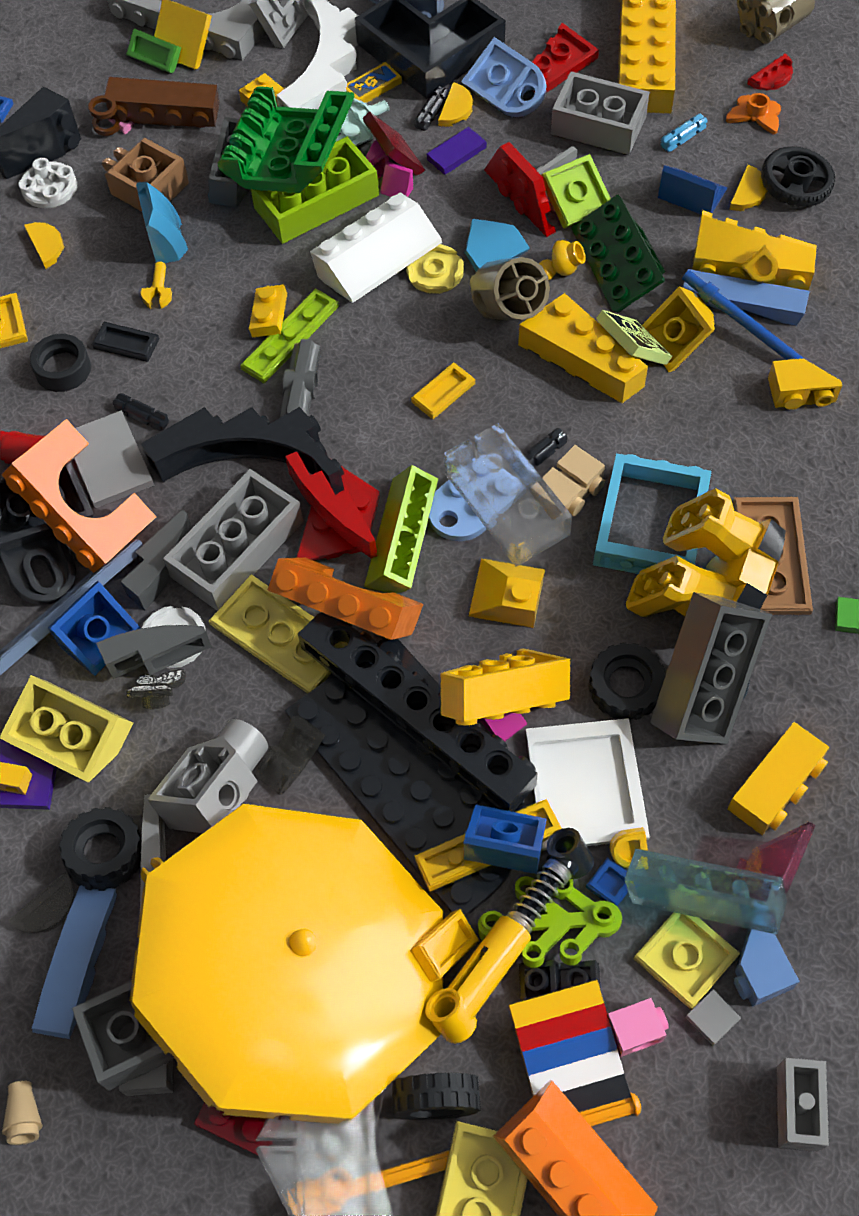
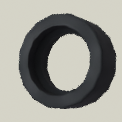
[29,333,91,392]

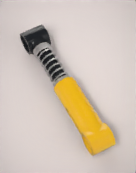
[425,827,594,1044]

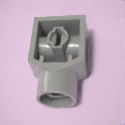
[147,719,268,833]

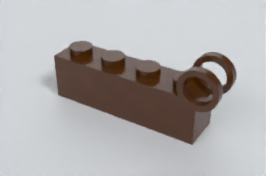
[88,77,219,136]

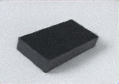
[92,321,159,362]

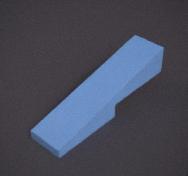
[682,269,810,326]

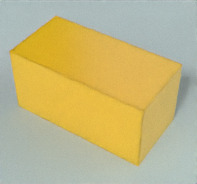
[0,762,32,795]

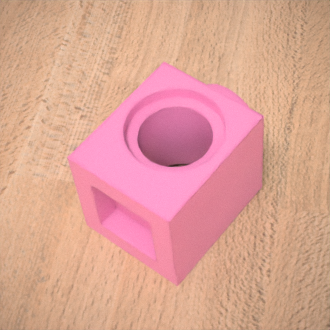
[608,998,669,1057]

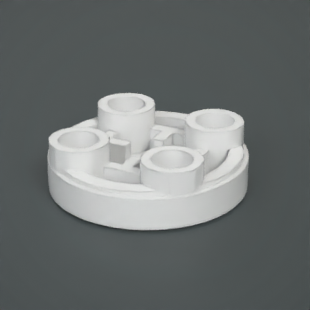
[19,158,77,208]

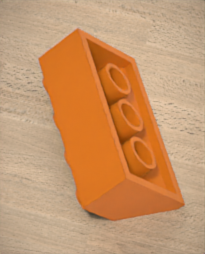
[493,1080,658,1216]

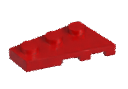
[531,23,599,93]

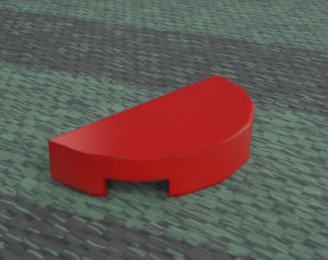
[747,53,793,90]

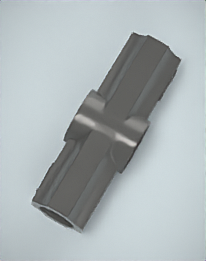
[280,339,321,418]

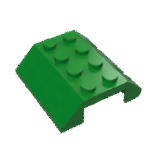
[217,87,354,193]

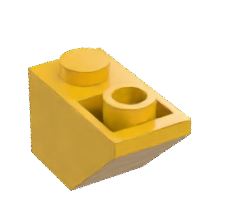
[768,358,842,410]

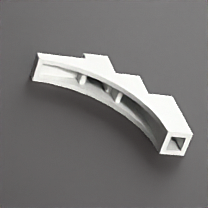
[277,0,358,109]

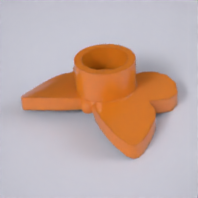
[726,93,781,134]

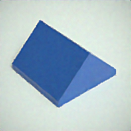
[658,165,728,215]
[48,581,141,676]
[464,805,547,874]

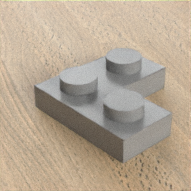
[249,0,308,48]

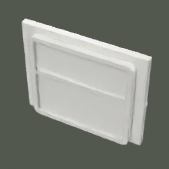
[526,718,650,851]

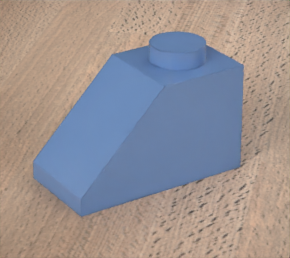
[734,912,800,1007]

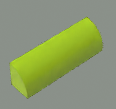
[364,465,438,593]

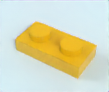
[249,284,287,338]

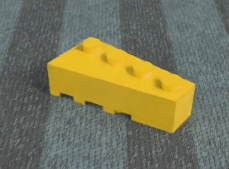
[518,293,648,403]

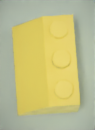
[0,675,133,782]

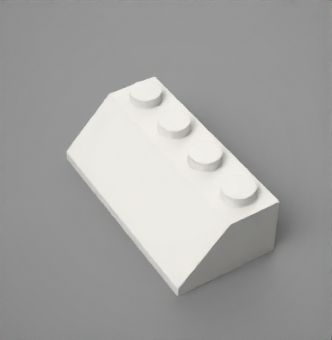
[310,193,442,303]

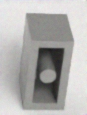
[777,1058,829,1152]

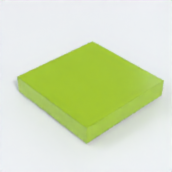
[541,154,611,229]

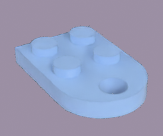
[461,37,546,117]
[428,452,527,541]

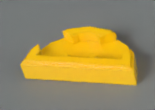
[438,82,473,127]
[729,164,767,211]
[24,222,64,269]

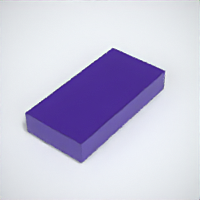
[427,127,487,175]

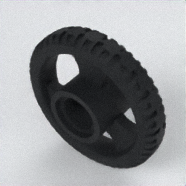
[761,146,835,207]

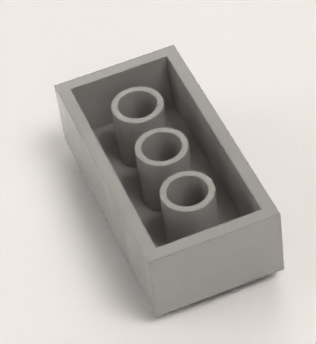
[163,469,303,611]

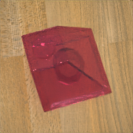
[732,822,816,910]

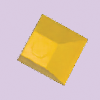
[642,286,715,372]
[469,558,545,628]

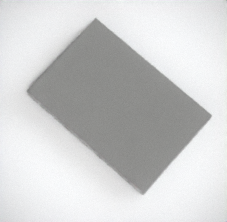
[74,410,154,508]

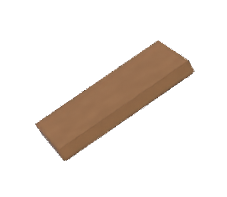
[733,497,813,615]

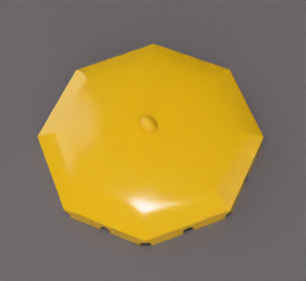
[130,804,443,1124]

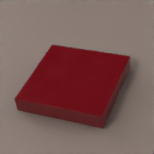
[363,111,425,175]

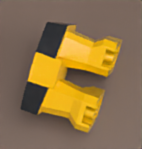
[626,488,786,617]

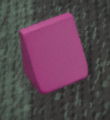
[366,140,389,178]
[381,162,413,197]
[479,712,527,741]

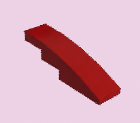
[285,451,377,559]

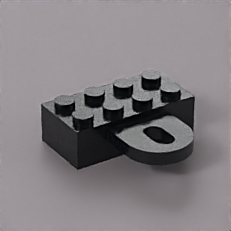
[0,461,94,605]

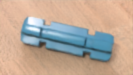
[660,114,708,152]

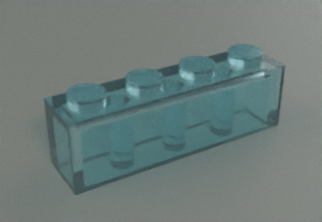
[624,849,787,935]

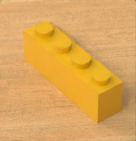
[692,210,817,290]
[441,648,570,725]

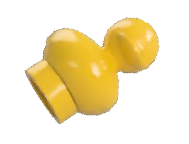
[539,240,585,280]

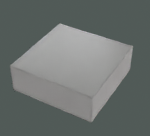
[685,989,741,1046]

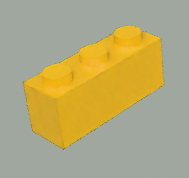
[727,722,830,836]

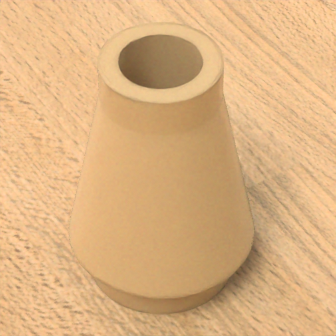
[2,1081,43,1145]

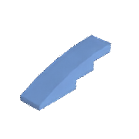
[32,885,117,1039]

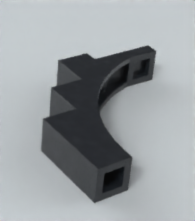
[140,407,344,495]

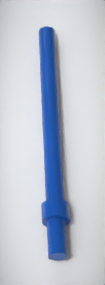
[682,270,806,360]

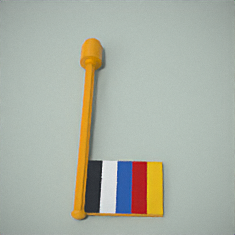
[286,980,641,1216]

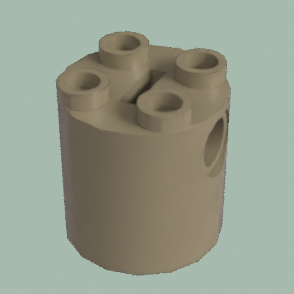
[737,0,815,44]
[470,257,550,320]

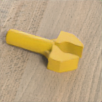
[141,261,172,309]

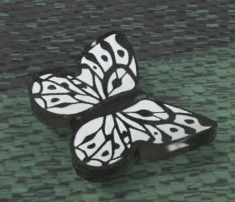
[126,669,186,709]

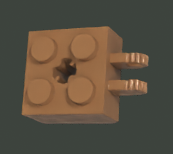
[102,138,189,211]

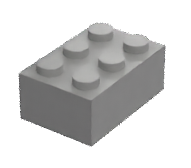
[551,72,650,155]

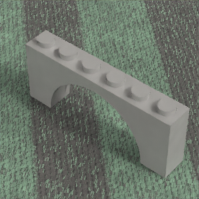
[108,0,266,61]

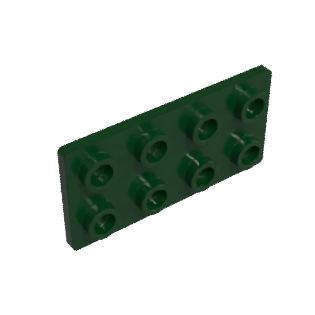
[571,194,666,313]

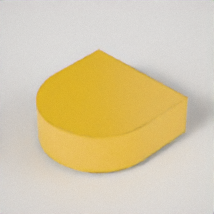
[741,245,778,282]
[610,827,650,868]

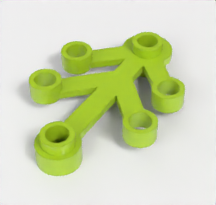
[478,876,622,968]

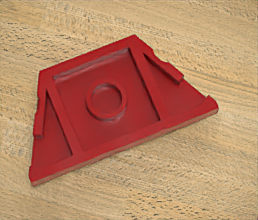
[484,142,556,237]
[297,459,380,561]

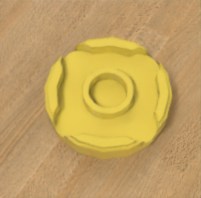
[406,244,464,293]

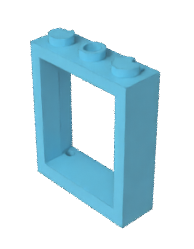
[593,453,712,574]

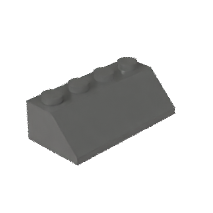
[650,592,772,744]

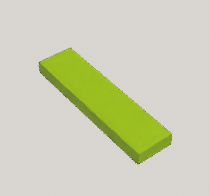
[240,288,339,384]

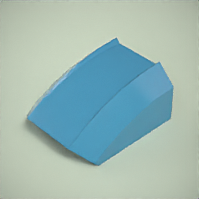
[136,182,188,263]

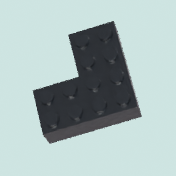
[355,0,506,99]

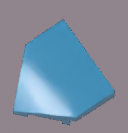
[464,219,530,272]

